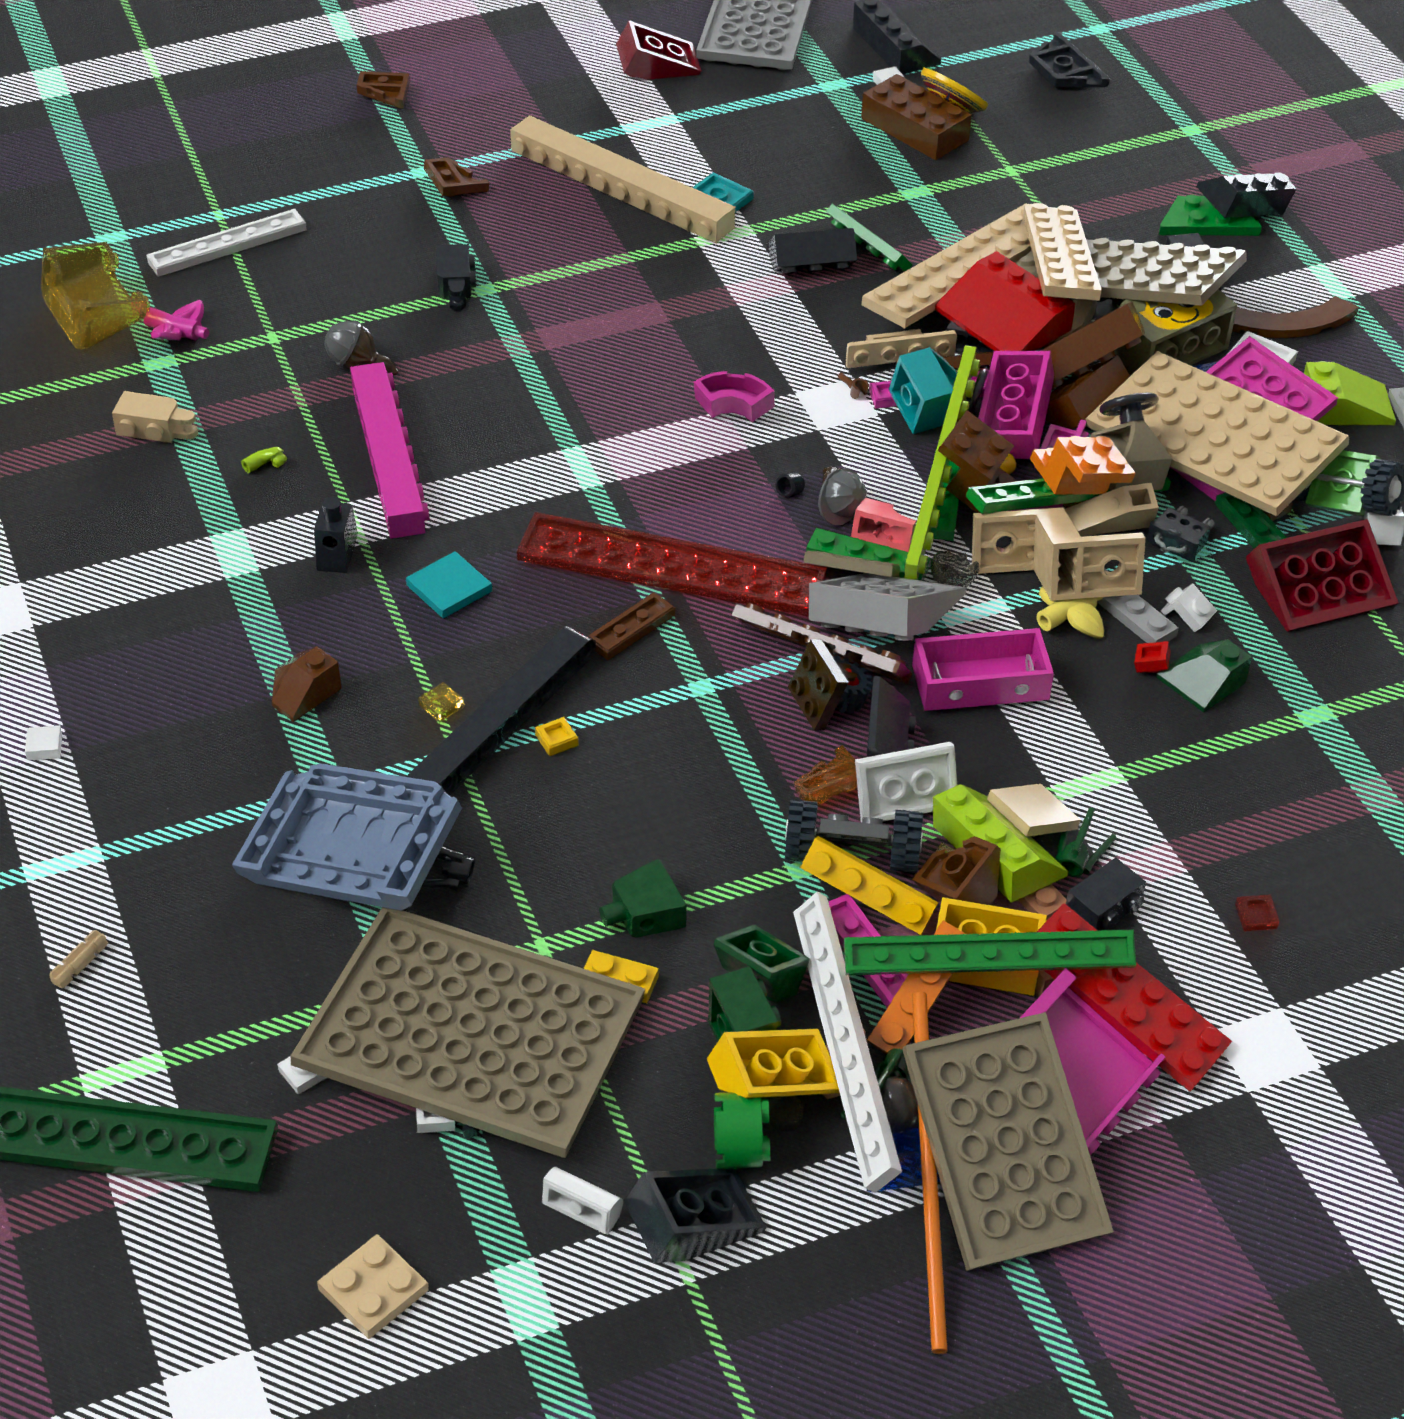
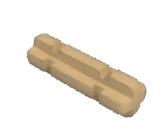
[49,930,108,988]

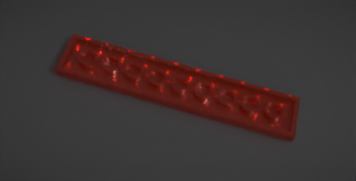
[517,512,827,617]

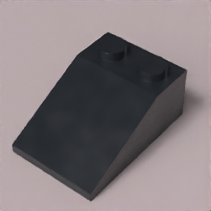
[624,1168,767,1263]

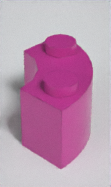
[694,371,775,422]

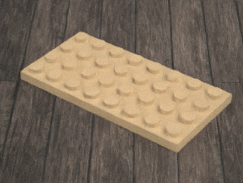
[1086,351,1349,516]

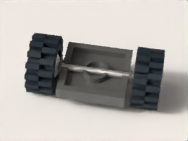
[785,799,923,873]

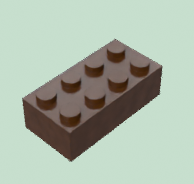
[861,74,972,160]

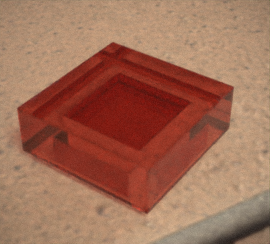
[1235,894,1280,931]

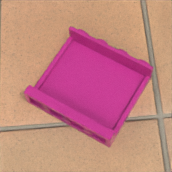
[1020,968,1165,1156]

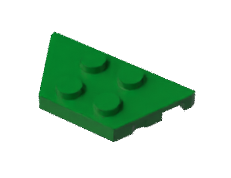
[1159,195,1262,236]

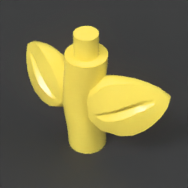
[1037,586,1104,639]

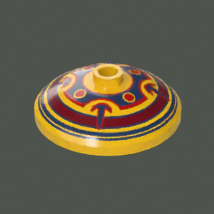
[921,68,988,113]

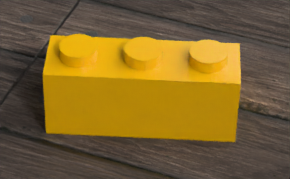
[707,1029,840,1098]

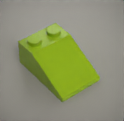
[1304,361,1396,425]

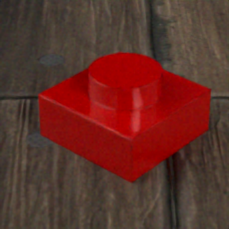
[1134,641,1171,673]

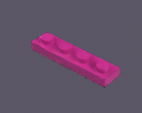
[828,894,908,1008]

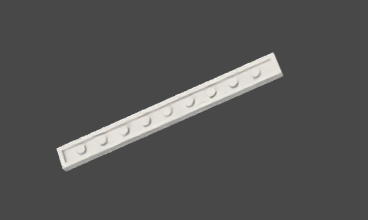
[793,892,902,1193]

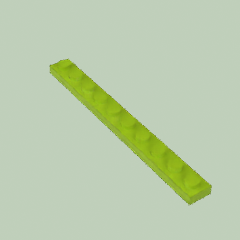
[905,345,980,580]

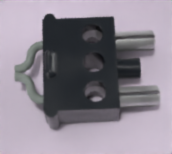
[1146,506,1214,562]

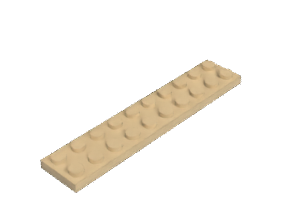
[861,203,1032,328]

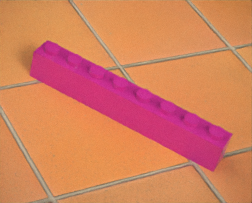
[350,362,430,539]

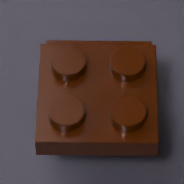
[937,410,1017,513]

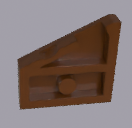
[423,157,490,197]

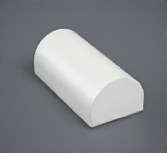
[542,1167,623,1235]

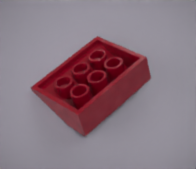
[1246,519,1398,632]

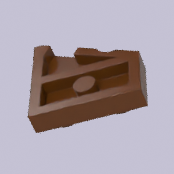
[357,71,410,108]

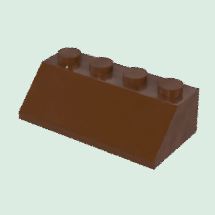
[1040,301,1145,389]

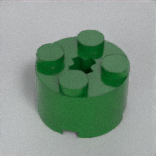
[714,1092,770,1169]

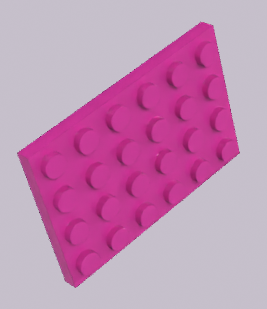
[1170,336,1338,501]

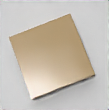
[987,784,1081,837]

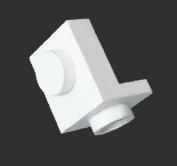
[1161,583,1217,632]

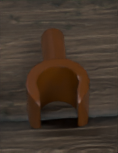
[838,372,869,399]

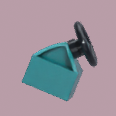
[889,347,989,434]

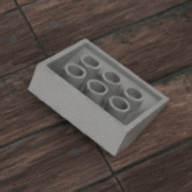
[809,573,966,641]

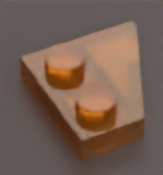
[794,745,857,805]

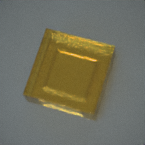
[418,682,464,722]

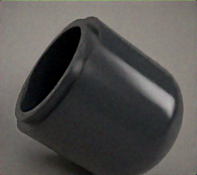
[775,472,805,498]

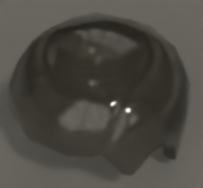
[930,551,979,588]
[880,1076,919,1134]

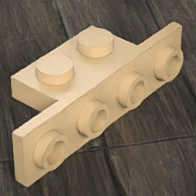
[846,329,957,368]

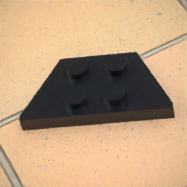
[1029,32,1110,87]

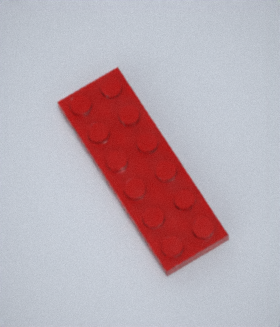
[1037,903,1232,1092]

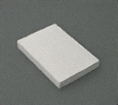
[855,742,957,822]

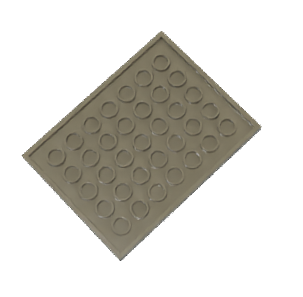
[290,907,645,1158]

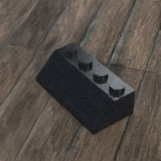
[853,0,941,75]

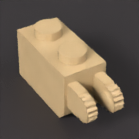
[112,391,198,443]

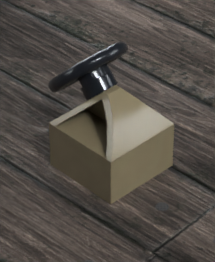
[1091,392,1172,491]

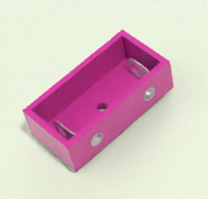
[912,628,1054,711]

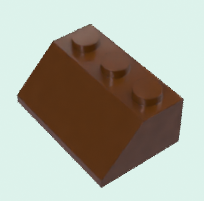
[1045,355,1130,429]

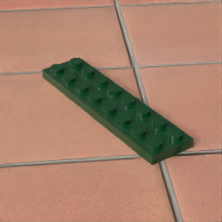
[0,1087,278,1192]

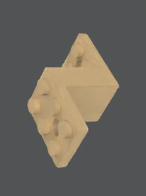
[972,508,1145,601]

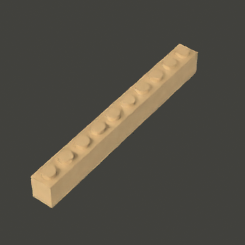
[510,116,735,243]

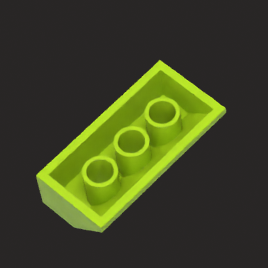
[933,784,1068,903]

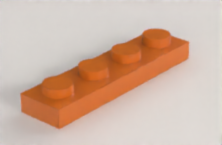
[867,920,966,1054]

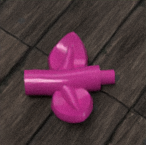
[144,300,209,340]

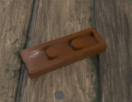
[588,592,676,661]

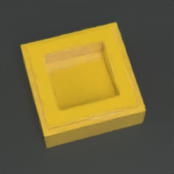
[535,717,579,756]

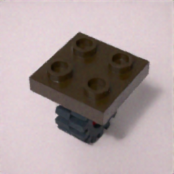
[788,639,873,730]

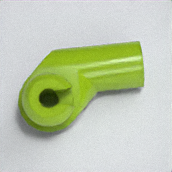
[241,447,287,473]

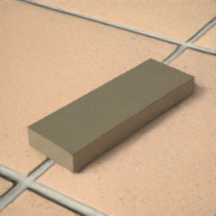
[803,551,900,577]

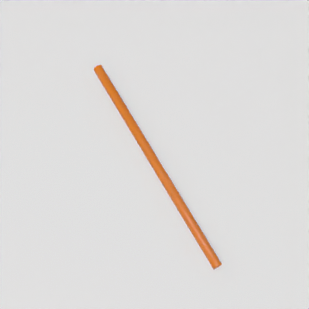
[912,991,948,1354]

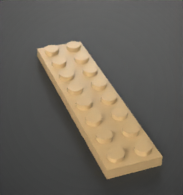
[1023,203,1101,301]

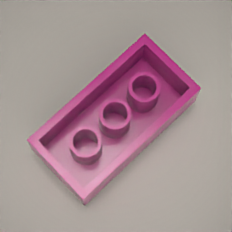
[978,351,1055,459]

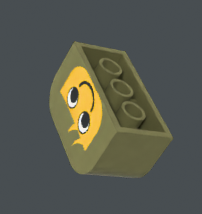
[1114,289,1238,375]

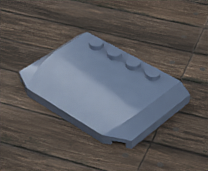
[232,763,462,911]

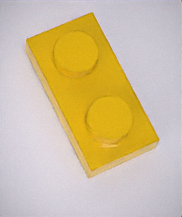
[584,950,659,1003]

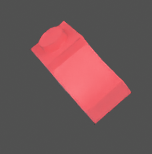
[851,497,916,552]

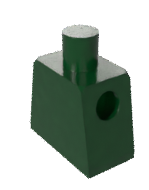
[599,859,687,938]

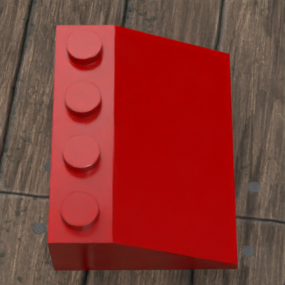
[935,251,1076,351]

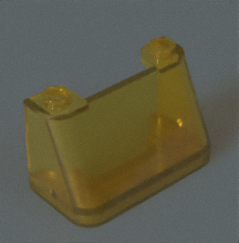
[41,242,150,350]

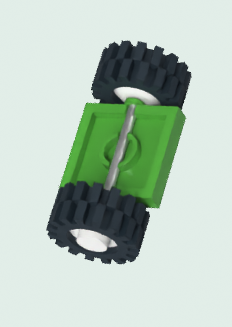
[1294,450,1404,516]

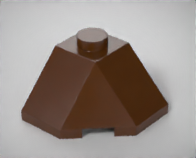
[272,646,342,722]
[912,836,1001,905]

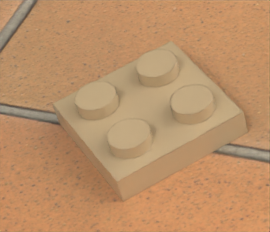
[317,1234,429,1340]

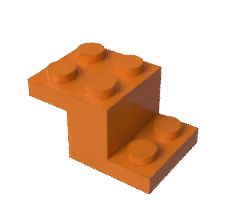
[1030,436,1135,494]

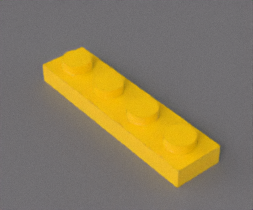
[800,836,939,935]

